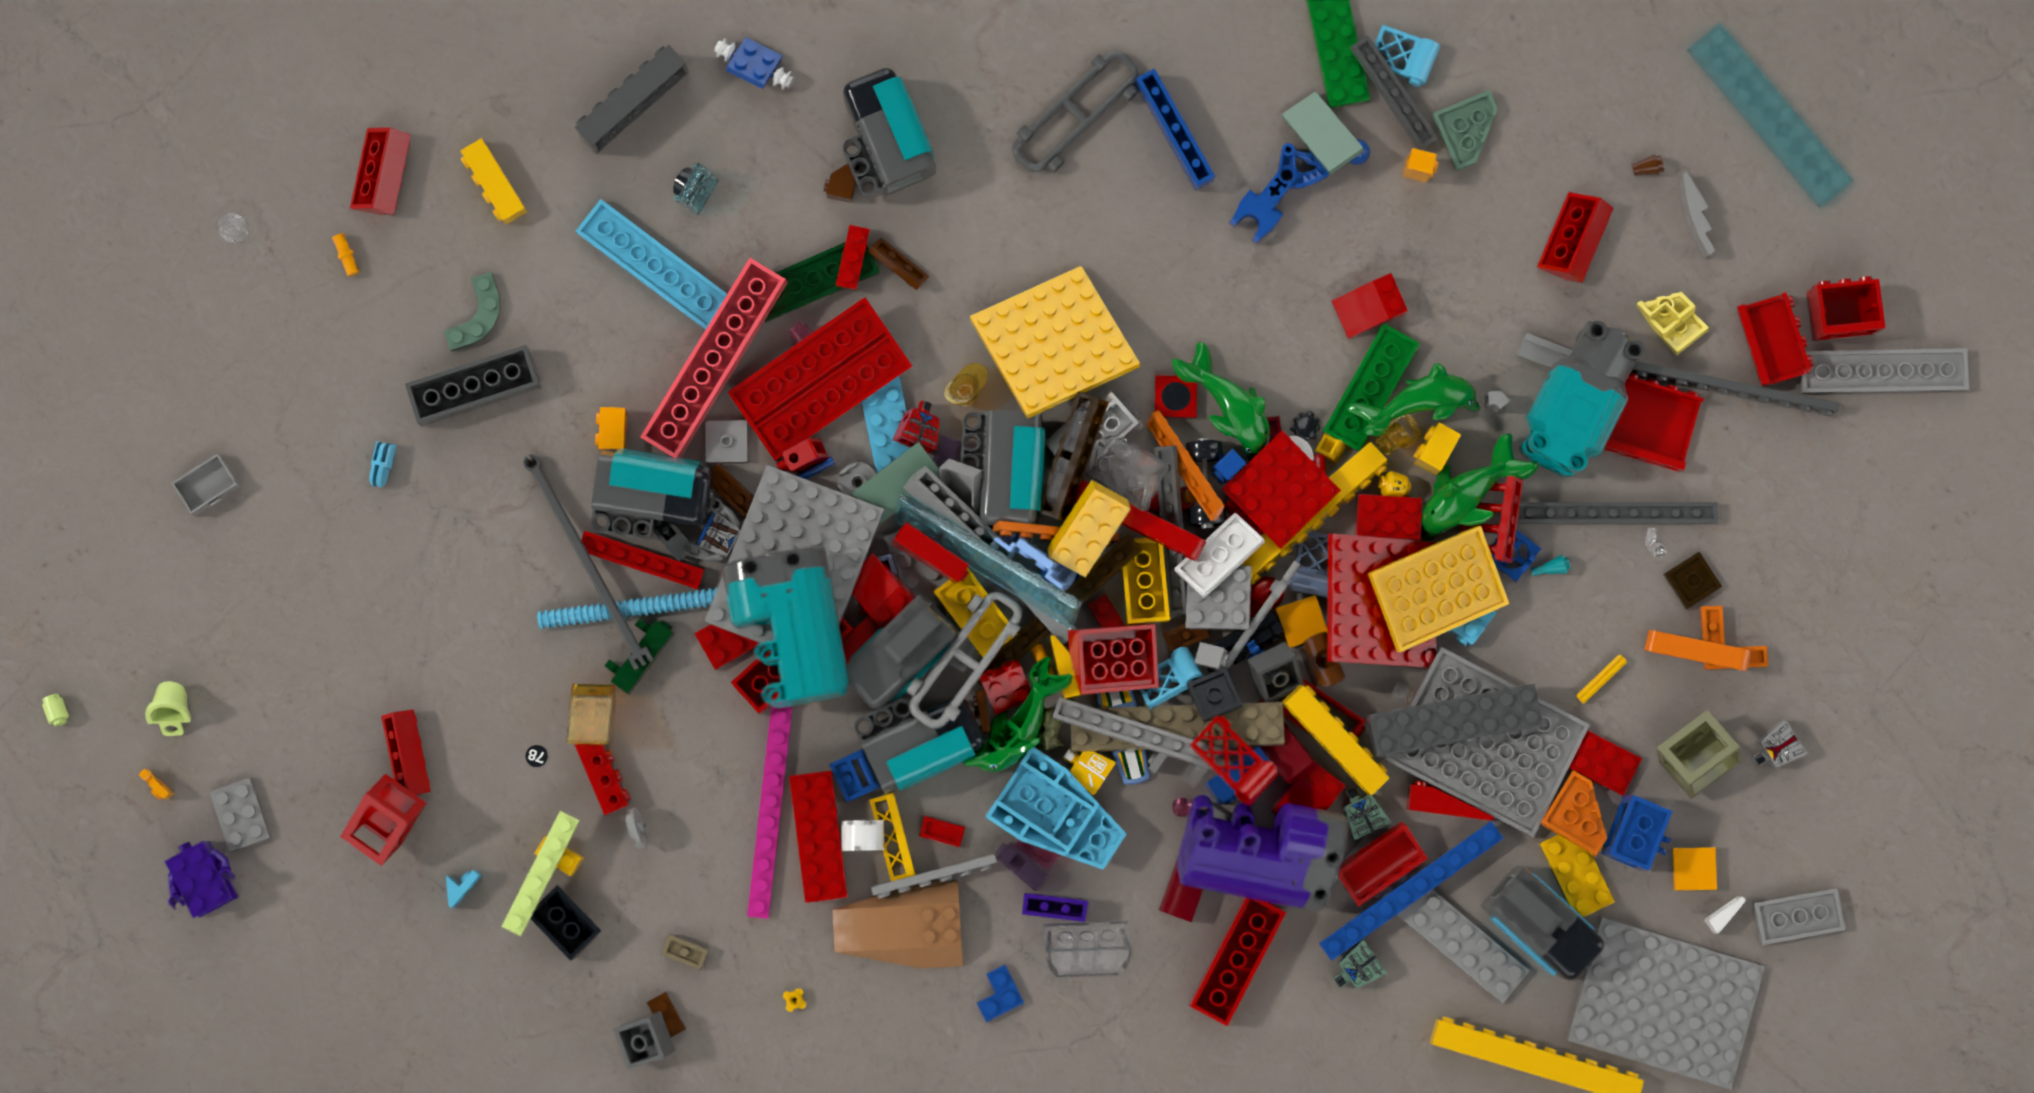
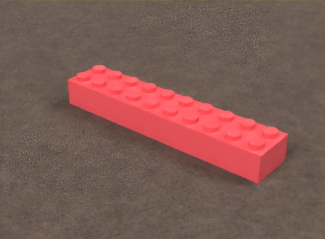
[640,258,788,458]

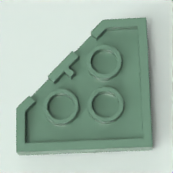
[1432,90,1498,171]

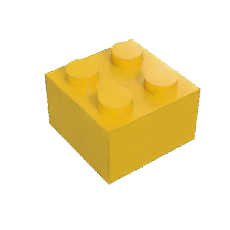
[1413,422,1461,476]

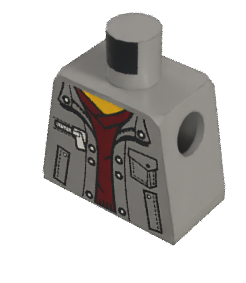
[1752,720,1807,768]

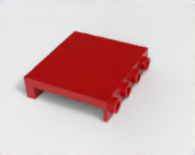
[1603,373,1704,473]

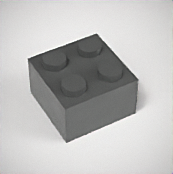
[1248,642,1304,703]
[614,1011,675,1069]

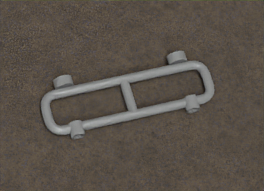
[907,592,1022,728]

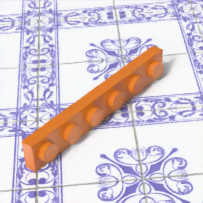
[1146,410,1225,521]
[993,521,1120,547]

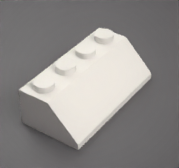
[1045,386,1139,470]

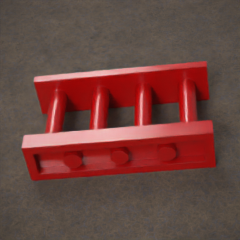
[1460,476,1524,563]

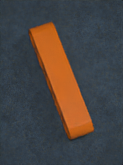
[1644,630,1751,671]

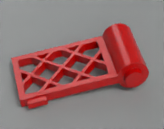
[1189,715,1278,805]

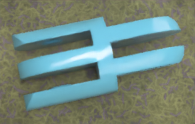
[369,441,397,487]

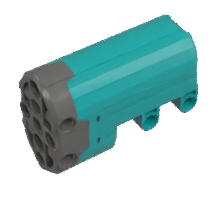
[722,546,849,708]

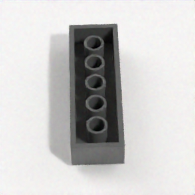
[575,45,689,154]
[405,345,542,427]

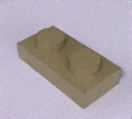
[661,934,709,970]

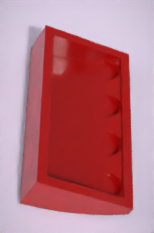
[1338,821,1428,907]

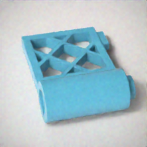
[1374,25,1441,87]
[1139,647,1204,709]

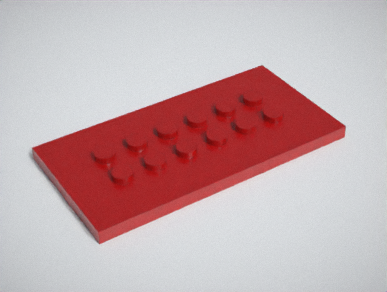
[727,297,913,461]

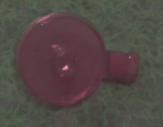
[1172,798,1191,817]

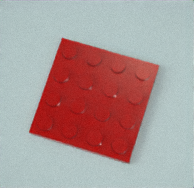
[1222,430,1341,550]

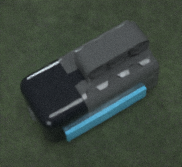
[1481,866,1604,981]

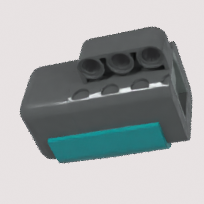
[961,411,1045,528]
[846,594,960,709]

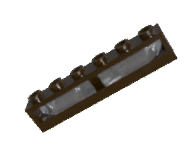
[1037,391,1109,521]

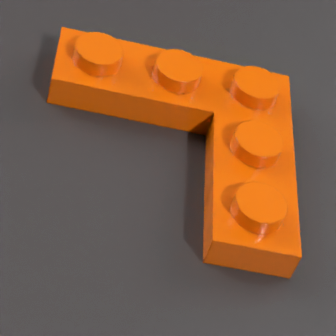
[1700,606,1768,670]

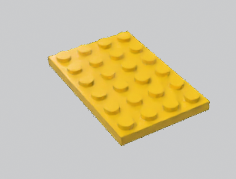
[1368,526,1509,652]

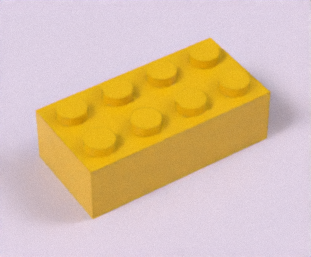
[1047,480,1131,577]
[1120,538,1170,625]

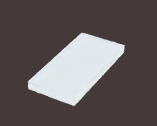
[1174,512,1265,598]

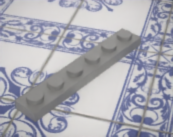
[871,854,997,898]

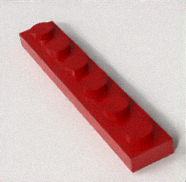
[581,531,705,590]

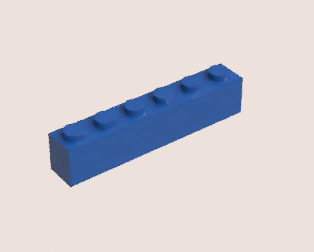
[1135,68,1215,191]

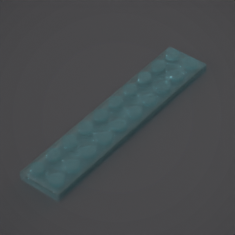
[1687,23,1853,208]
[893,493,1081,629]

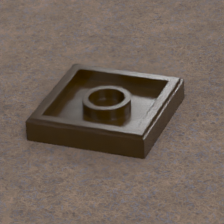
[1663,552,1722,609]

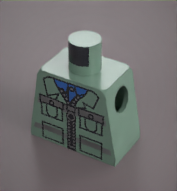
[1342,787,1391,840]
[1333,940,1387,988]

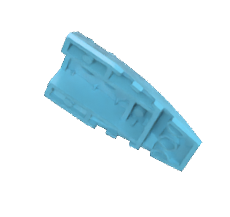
[985,747,1126,870]

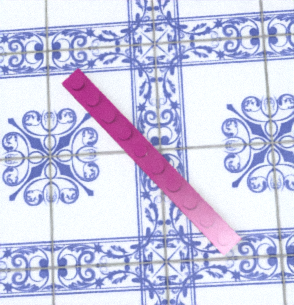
[747,706,793,919]

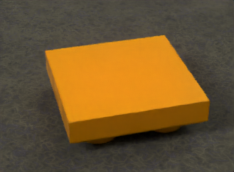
[1275,595,1327,648]
[1672,847,1717,891]

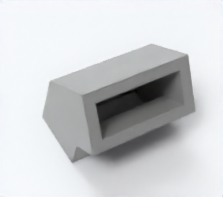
[1484,391,1510,412]

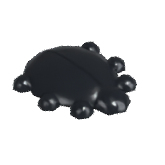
[1290,412,1321,441]

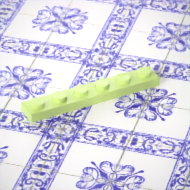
[501,811,580,936]

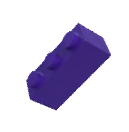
[1022,893,1088,922]

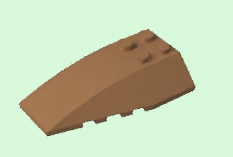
[832,881,963,969]

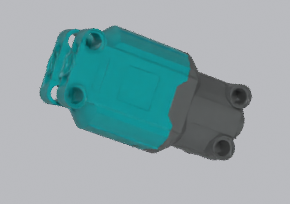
[1520,321,1645,477]

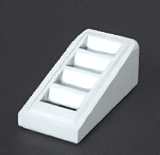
[1704,896,1746,934]

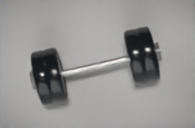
[1185,438,1226,529]

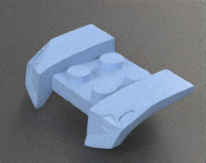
[994,534,1077,590]

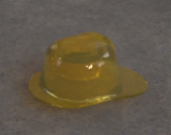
[944,363,988,406]

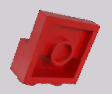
[980,660,1031,715]

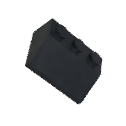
[531,885,602,961]

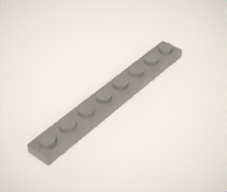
[1053,697,1221,770]

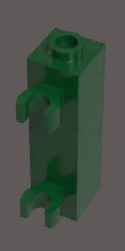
[604,618,675,695]

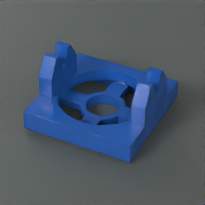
[1491,530,1541,582]

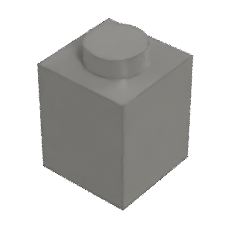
[1194,642,1230,670]

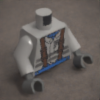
[684,496,741,562]

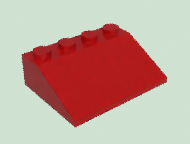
[1068,624,1159,694]

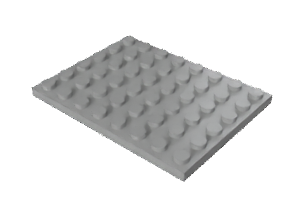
[705,465,885,643]
[1383,647,1590,837]
[1566,918,1765,1090]

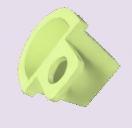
[145,681,191,736]

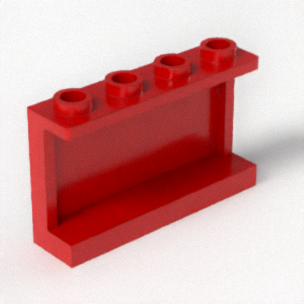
[1737,292,1814,387]

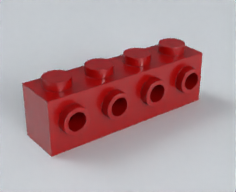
[381,709,431,796]
[571,727,631,816]

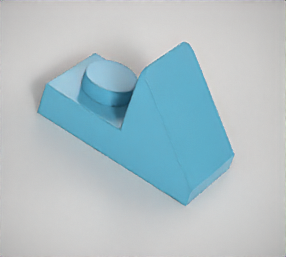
[446,870,483,908]

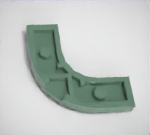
[444,272,500,351]

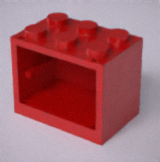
[1806,276,1886,341]

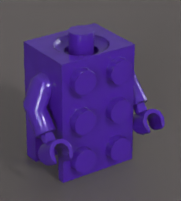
[164,841,239,918]

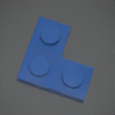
[977,965,1024,1022]

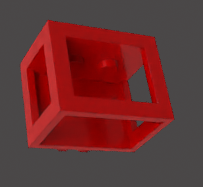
[340,774,427,866]

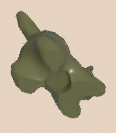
[1035,698,1075,751]

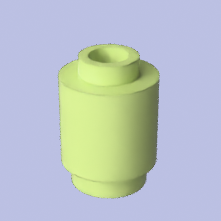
[42,694,69,727]

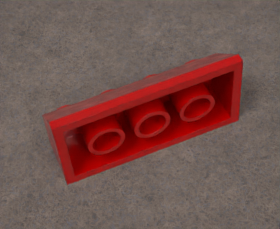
[350,127,411,215]
[1537,192,1614,283]

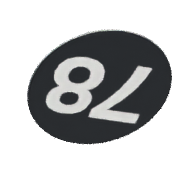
[525,745,548,767]

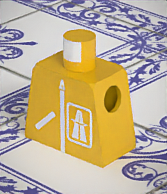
[1063,748,1116,796]

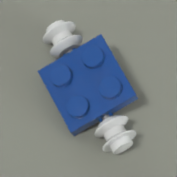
[714,37,794,90]

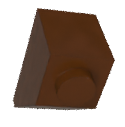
[824,163,860,203]

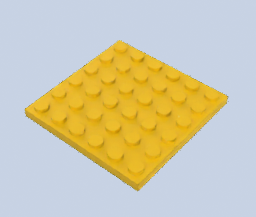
[970,266,1140,419]

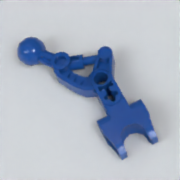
[1229,139,1371,244]

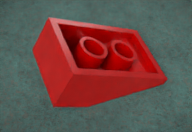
[1331,273,1408,339]
[852,553,916,628]
[1272,765,1346,815]

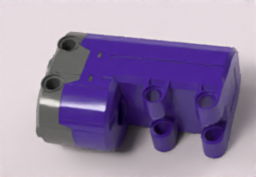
[1177,795,1348,912]

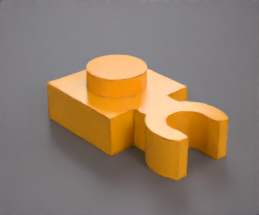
[138,768,174,800]

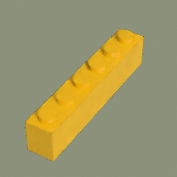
[1282,685,1389,796]

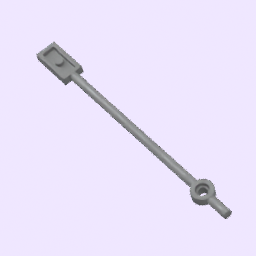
[1147,560,1301,773]

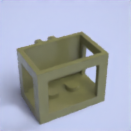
[1657,710,1742,799]

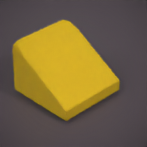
[1315,434,1346,463]

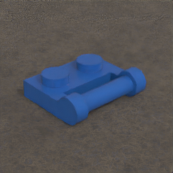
[829,749,881,803]

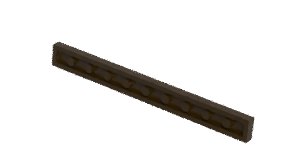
[977,534,1143,689]

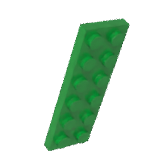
[1306,0,1370,109]
[1322,323,1420,452]

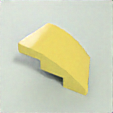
[1637,292,1709,356]

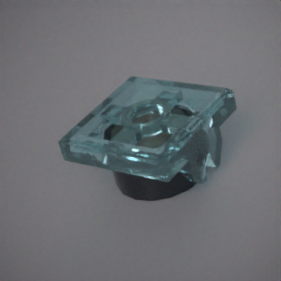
[673,163,718,215]

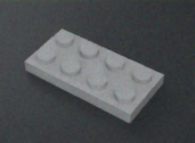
[1753,888,1846,945]

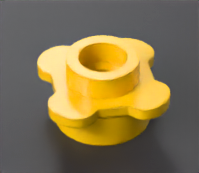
[783,988,806,1012]

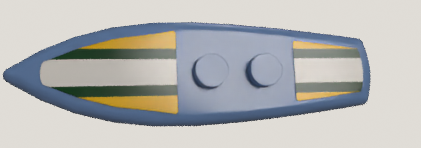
[1095,690,1150,785]

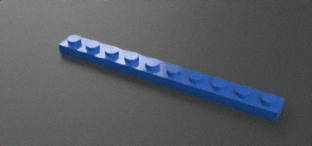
[1319,821,1504,961]

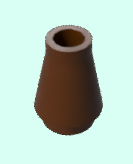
[1632,154,1664,176]

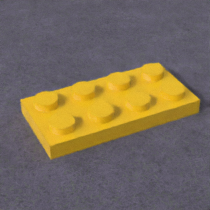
[933,568,1018,658]
[1539,835,1615,917]

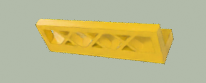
[870,793,916,882]

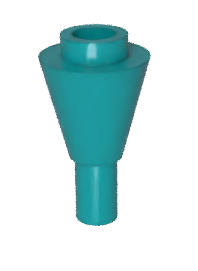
[1531,554,1571,576]

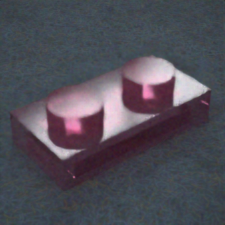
[1015,840,1060,871]

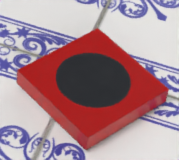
[1155,375,1197,418]

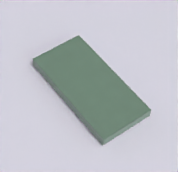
[1282,91,1364,175]
[852,441,939,525]

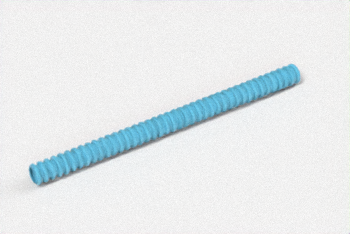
[537,587,718,630]

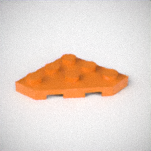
[1541,770,1607,857]

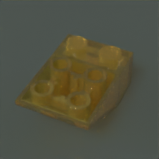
[566,684,616,745]

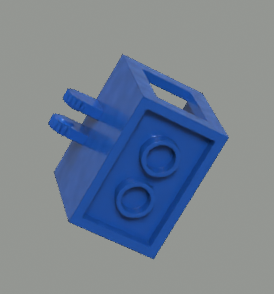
[1600,795,1673,871]

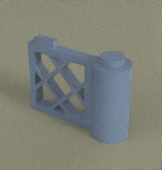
[1288,531,1328,598]

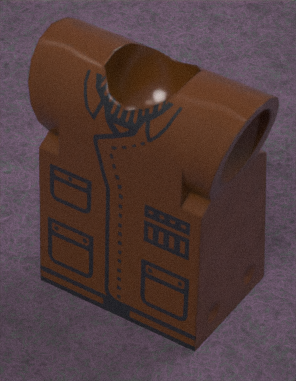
[1298,632,1345,687]

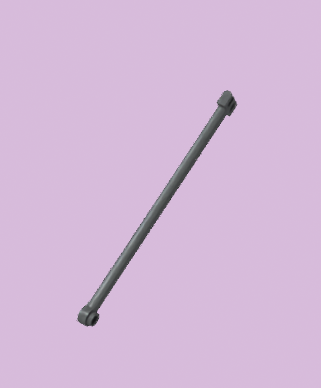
[523,454,654,670]

